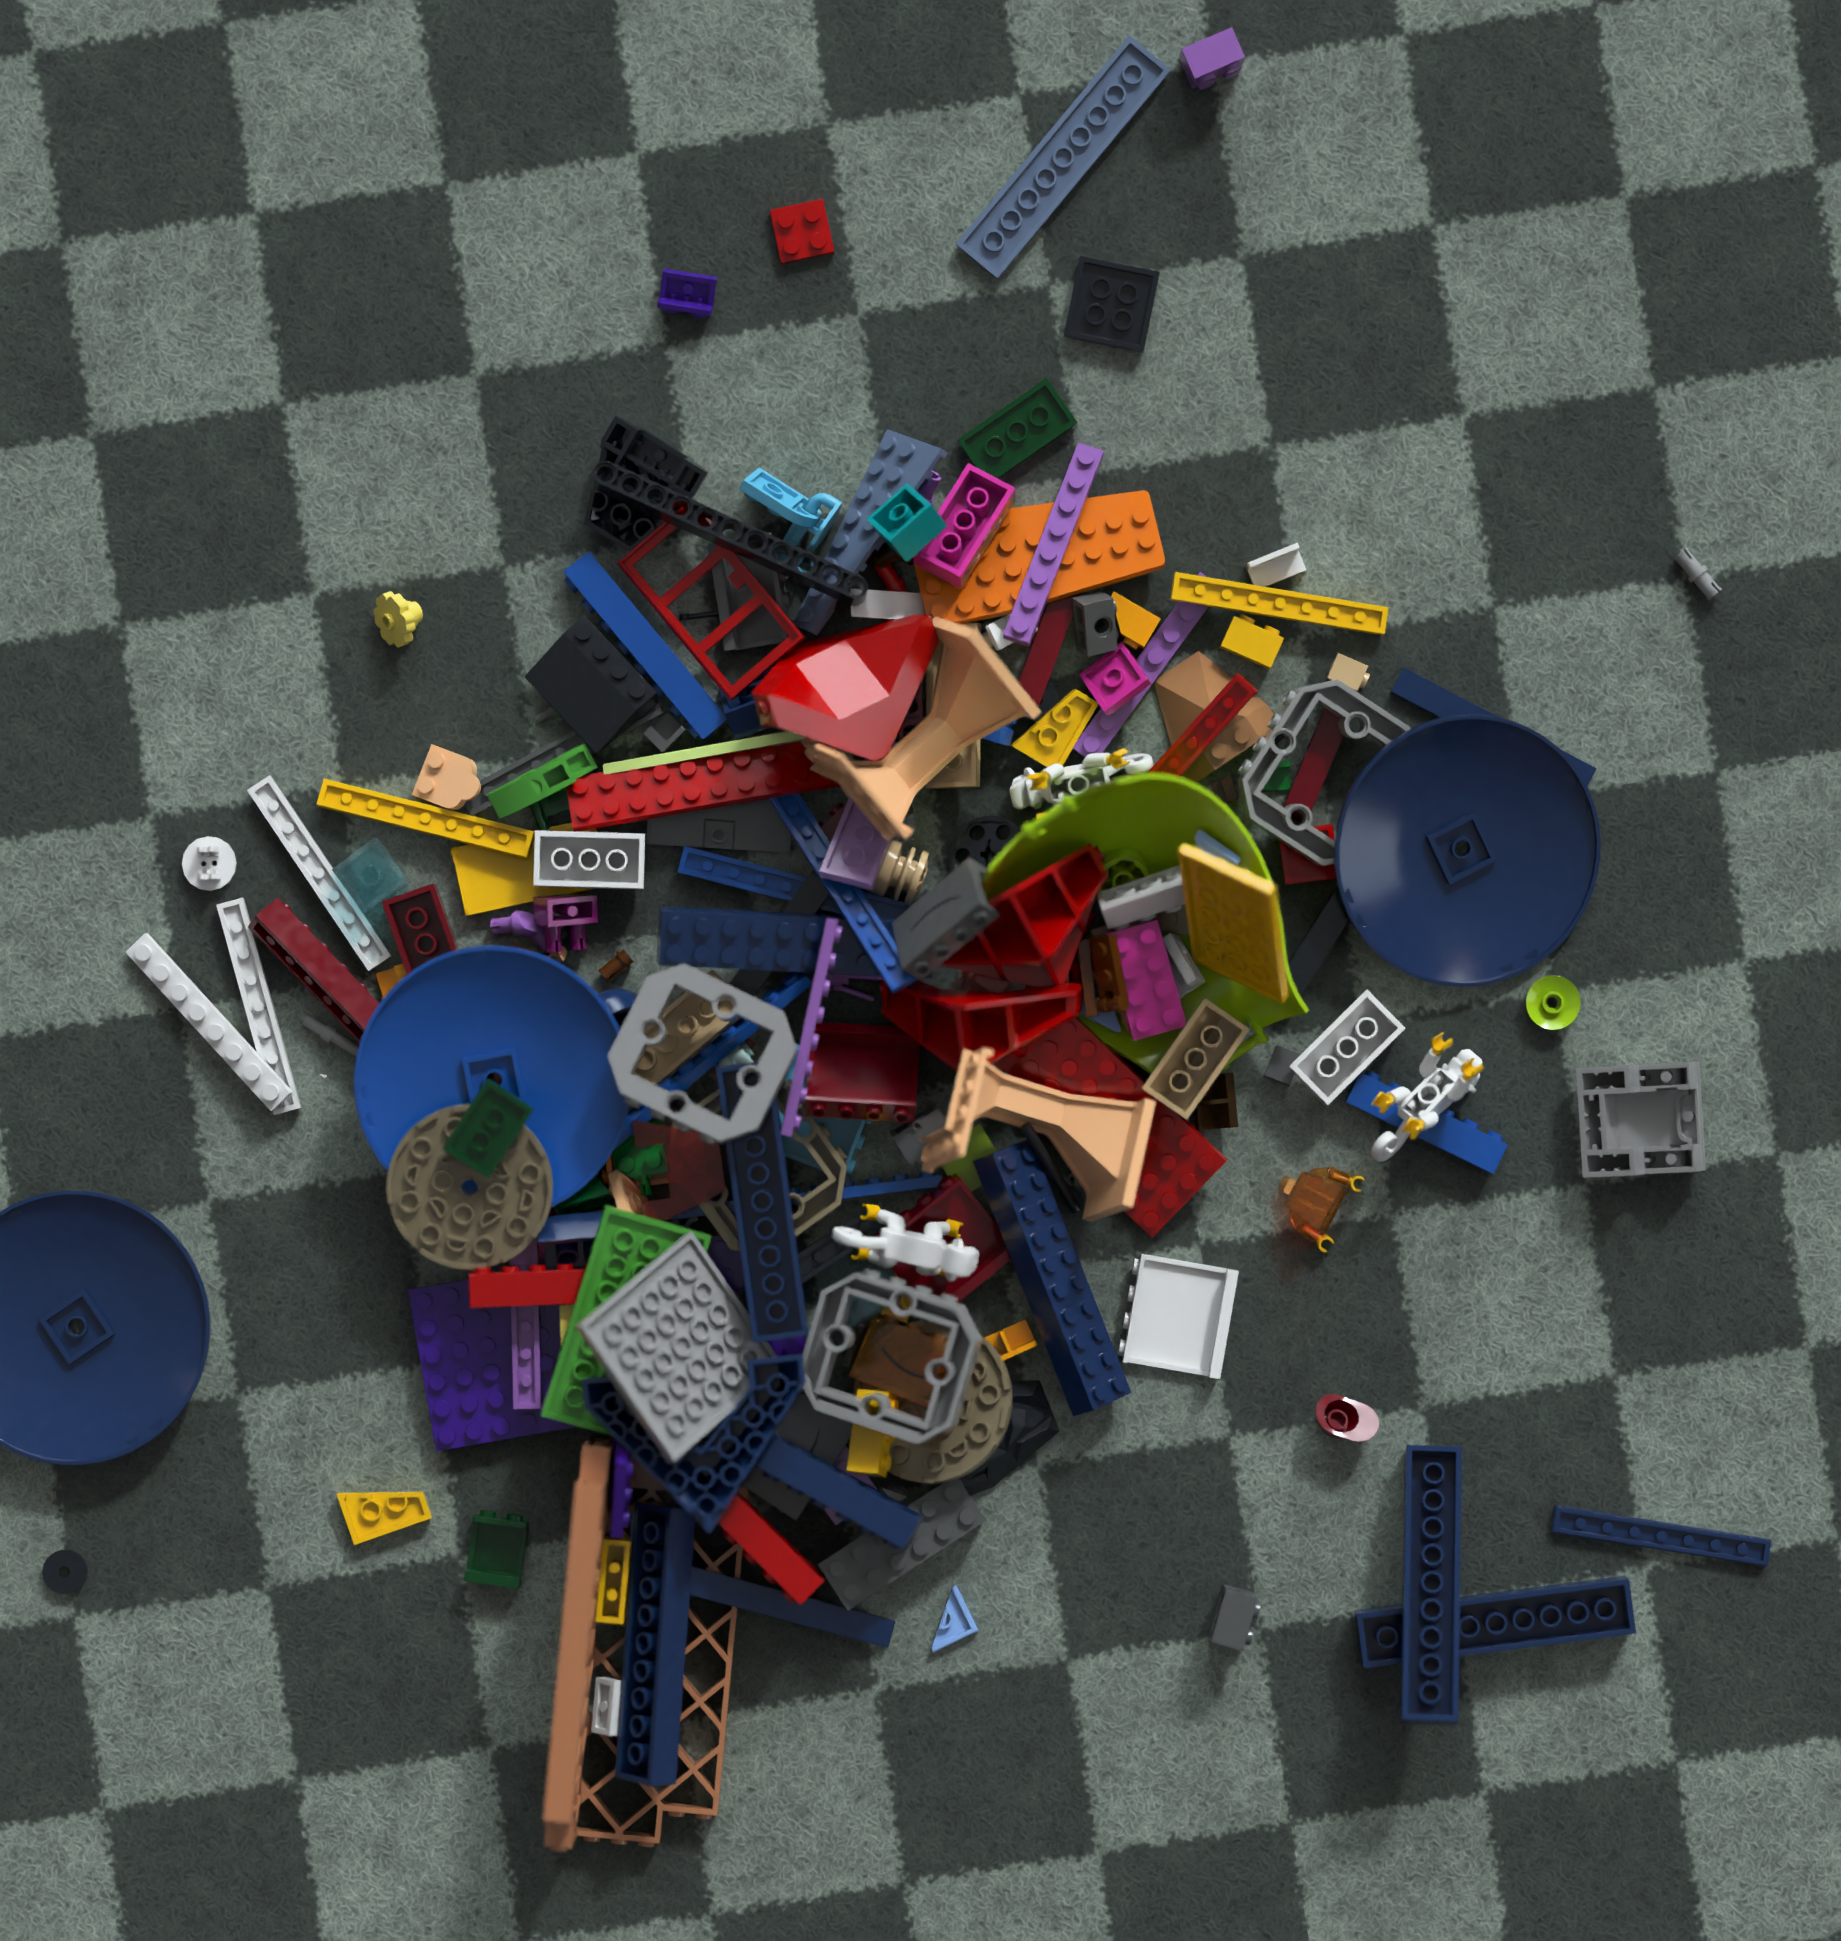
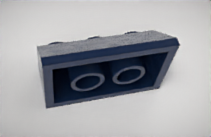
[719,668,776,740]
[538,1211,603,1269]

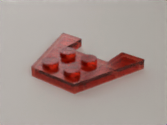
[632,1120,726,1221]

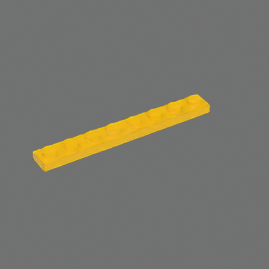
[1170,572,1389,635]
[317,779,535,859]

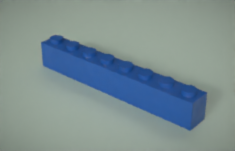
[564,551,728,741]

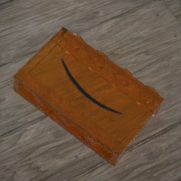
[849,1314,948,1408]

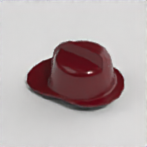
[1315,1394,1379,1442]

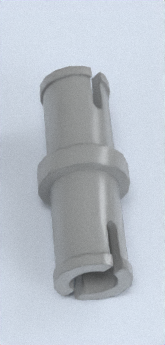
[1674,548,1722,601]

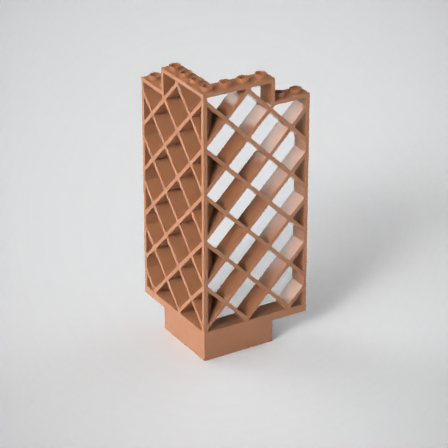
[543,1437,749,1852]

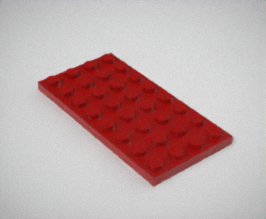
[1007,1017,1228,1237]

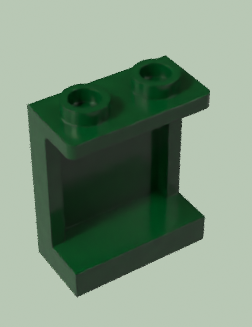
[464,1510,529,1589]

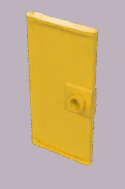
[450,822,597,916]

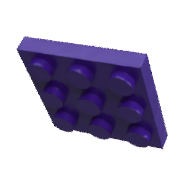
[610,1437,633,1537]

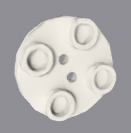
[182,836,237,891]

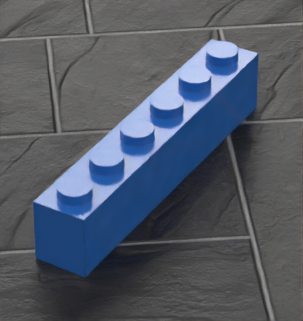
[1344,1070,1508,1174]

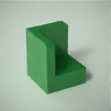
[1261,761,1291,792]

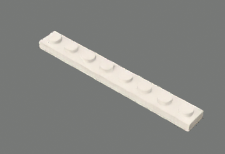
[247,775,392,971]
[216,897,302,1115]
[126,933,293,1111]

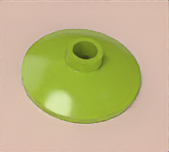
[1526,975,1581,1030]

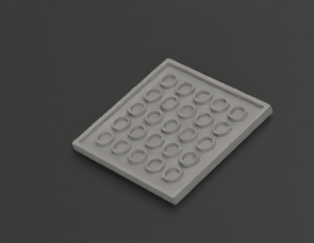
[575,1231,778,1463]

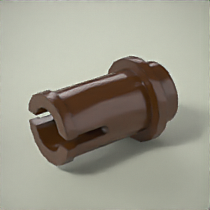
[598,949,634,983]

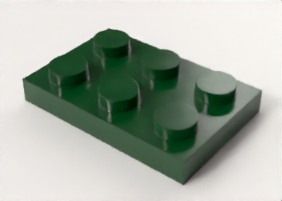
[442,1078,534,1179]

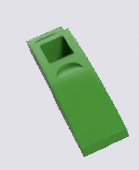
[486,743,597,819]

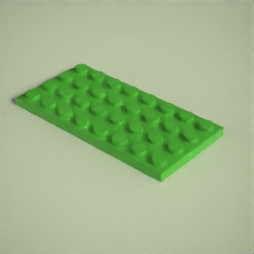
[540,1205,711,1436]

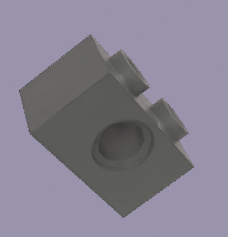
[1072,591,1119,657]

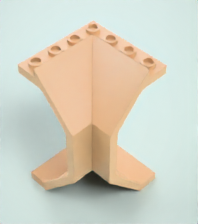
[801,616,1041,842]
[918,1048,1156,1222]

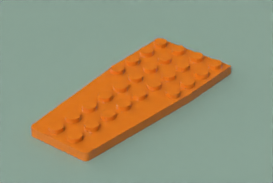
[914,490,1165,625]

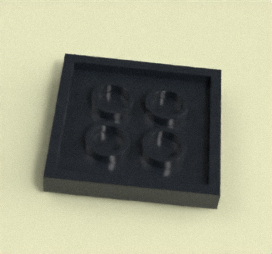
[1063,256,1160,353]

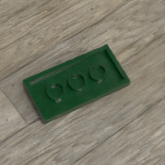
[957,378,1078,479]

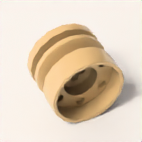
[866,839,929,906]

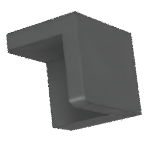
[643,713,687,753]
[1264,1045,1301,1087]

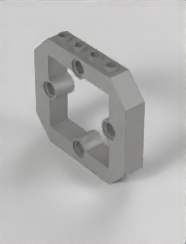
[1237,680,1411,866]
[608,964,798,1145]
[803,1268,982,1444]

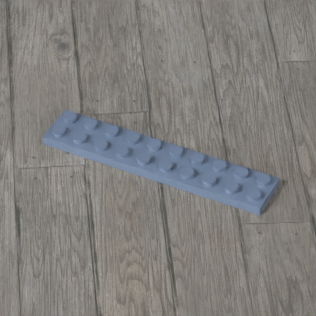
[956,35,1171,280]

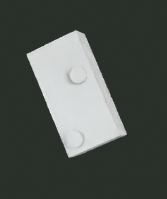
[533,830,645,890]

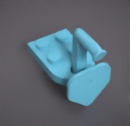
[739,468,842,572]

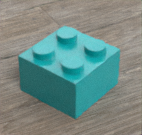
[866,483,948,562]

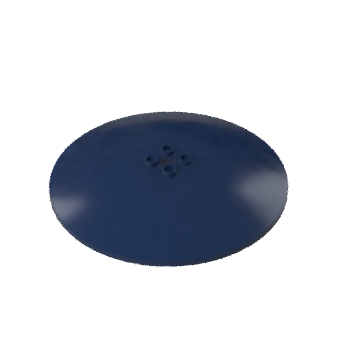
[1334,714,1601,987]
[0,1190,211,1465]

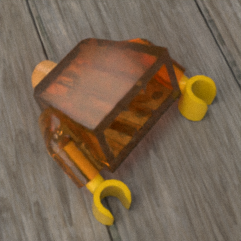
[1278,1167,1365,1252]

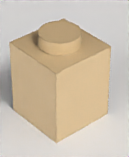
[1325,653,1370,692]

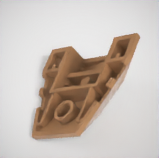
[1153,651,1274,783]

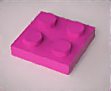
[1079,642,1151,717]

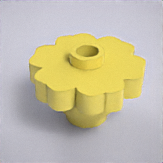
[373,591,423,647]

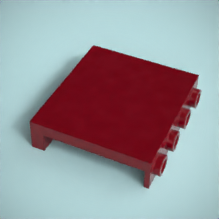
[805,1022,920,1123]
[874,1173,1011,1303]

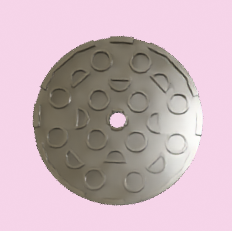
[386,1104,553,1270]
[853,1320,1012,1484]

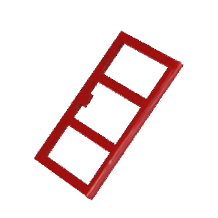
[617,507,805,701]

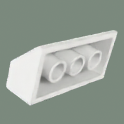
[1097,865,1185,930]
[1289,989,1405,1106]

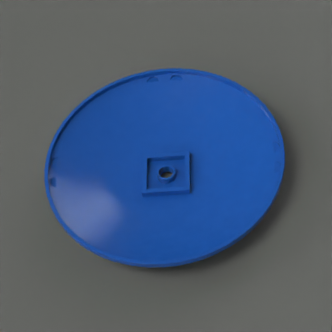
[354,946,629,1208]

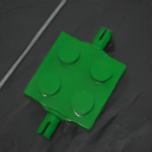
[612,1119,671,1196]

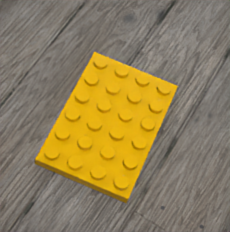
[1178,843,1289,1004]

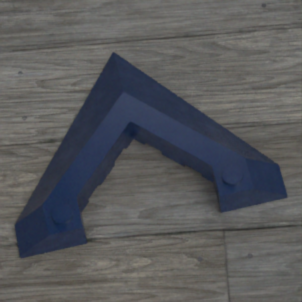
[582,1354,806,1534]

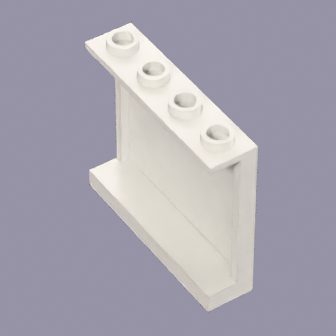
[1118,1253,1239,1379]

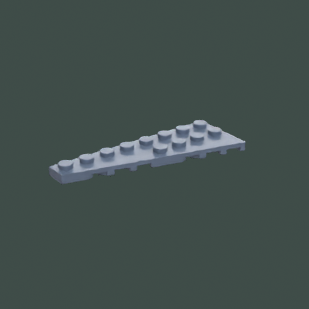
[794,429,947,636]

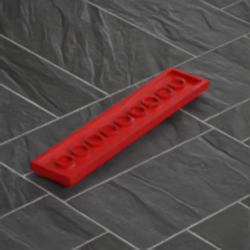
[566,740,841,832]

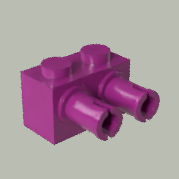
[533,892,598,952]

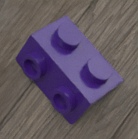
[657,269,717,318]

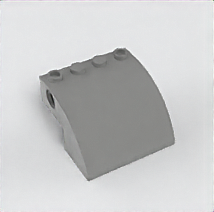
[1576,1061,1706,1178]

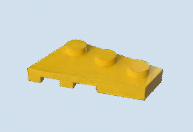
[1010,689,1098,768]
[336,1491,432,1545]

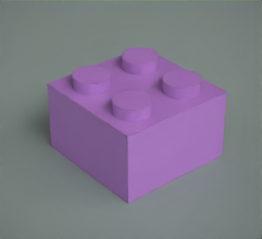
[1179,27,1245,90]

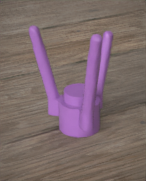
[826,973,883,1001]

